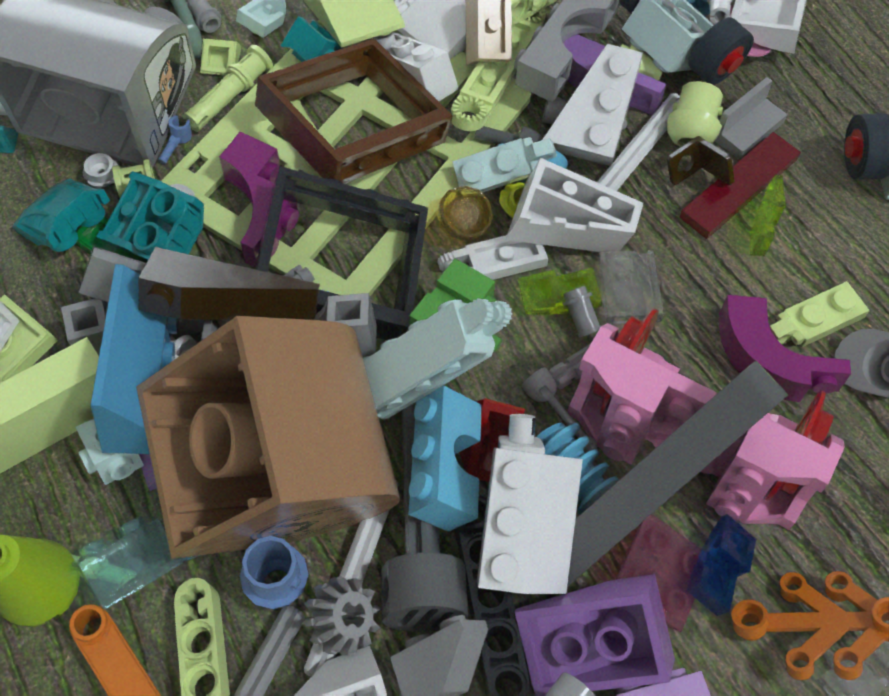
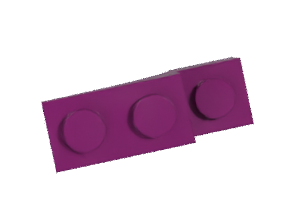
[219,132,299,268]

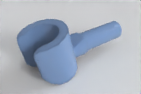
[158,115,192,165]

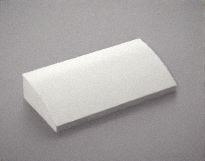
[731,0,807,53]

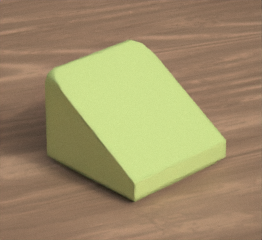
[200,38,241,76]

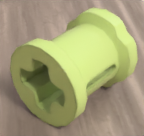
[112,159,155,198]

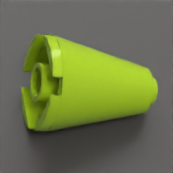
[0,535,80,627]

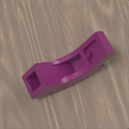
[719,295,851,402]

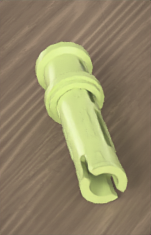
[183,45,273,132]

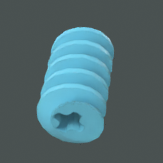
[537,423,619,515]

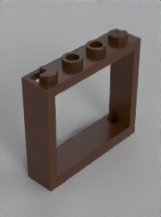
[255,38,452,184]

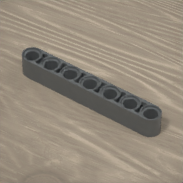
[567,361,788,587]

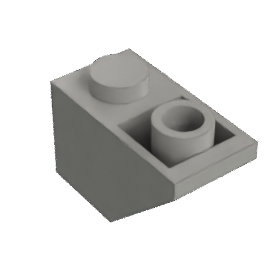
[390,615,488,696]

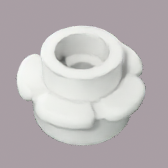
[83,153,118,188]

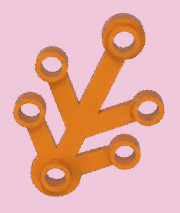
[731,571,889,680]

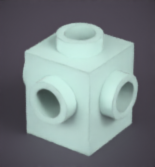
[76,418,144,485]

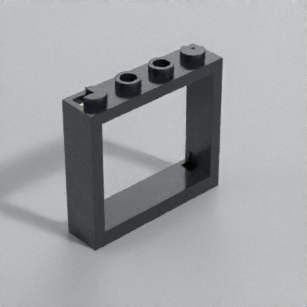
[255,166,428,341]

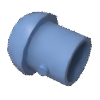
[240,536,309,610]

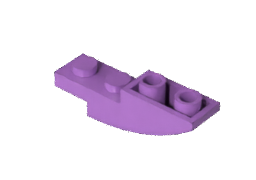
[563,34,666,115]

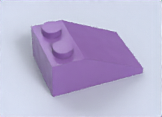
[515,574,675,696]

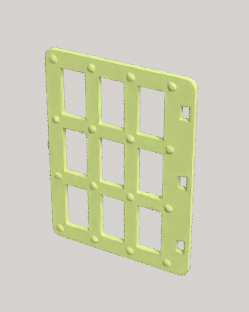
[161,20,531,296]

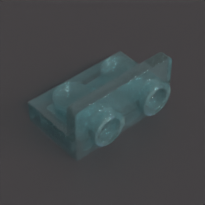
[71,515,183,610]

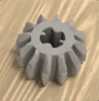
[302,576,382,655]

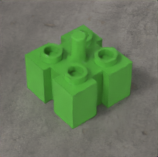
[409,258,502,352]

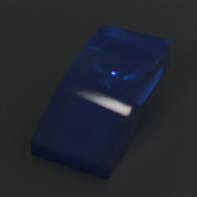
[687,514,757,616]

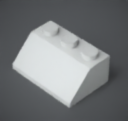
[477,448,583,594]

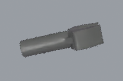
[475,126,542,145]

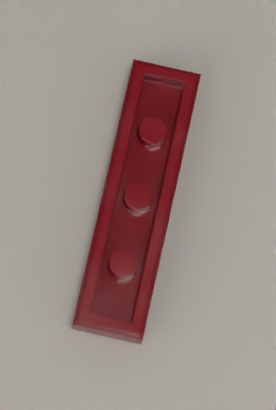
[679,132,801,239]

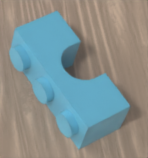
[408,385,481,532]

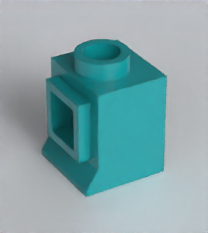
[280,16,343,62]

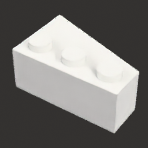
[543,44,643,166]
[505,158,643,254]

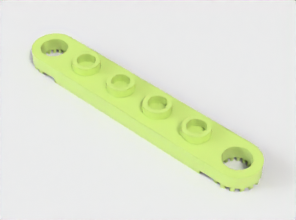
[451,9,546,131]

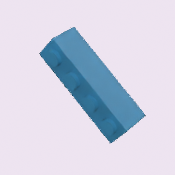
[91,264,179,454]

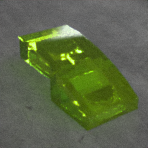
[750,175,786,256]
[517,267,603,315]

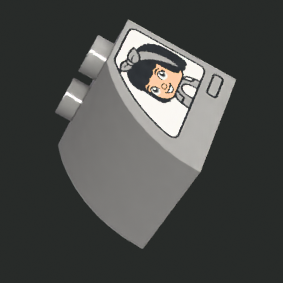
[0,0,196,169]

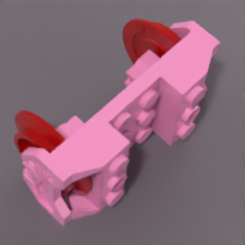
[567,309,845,530]

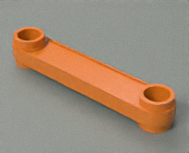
[69,605,162,696]

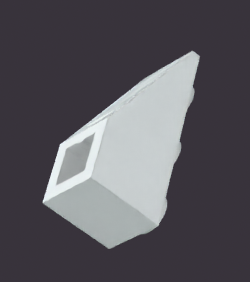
[365,32,459,101]

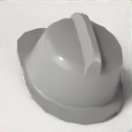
[835,329,889,398]

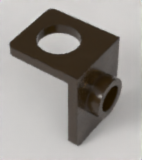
[666,136,735,185]

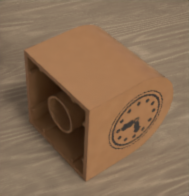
[136,316,400,559]

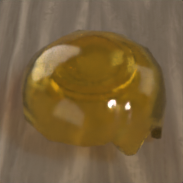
[437,186,494,242]

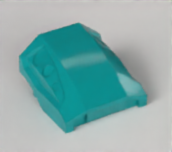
[96,171,204,260]
[12,179,110,252]

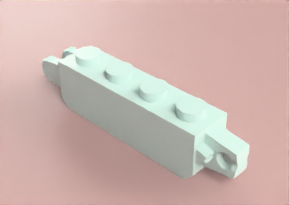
[363,298,513,419]

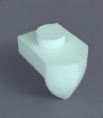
[236,0,286,38]

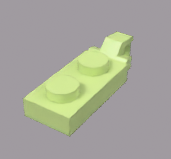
[769,281,870,347]

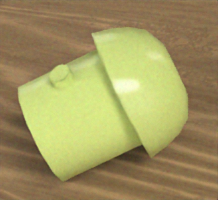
[667,81,723,147]

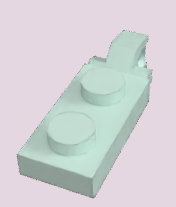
[452,137,557,198]

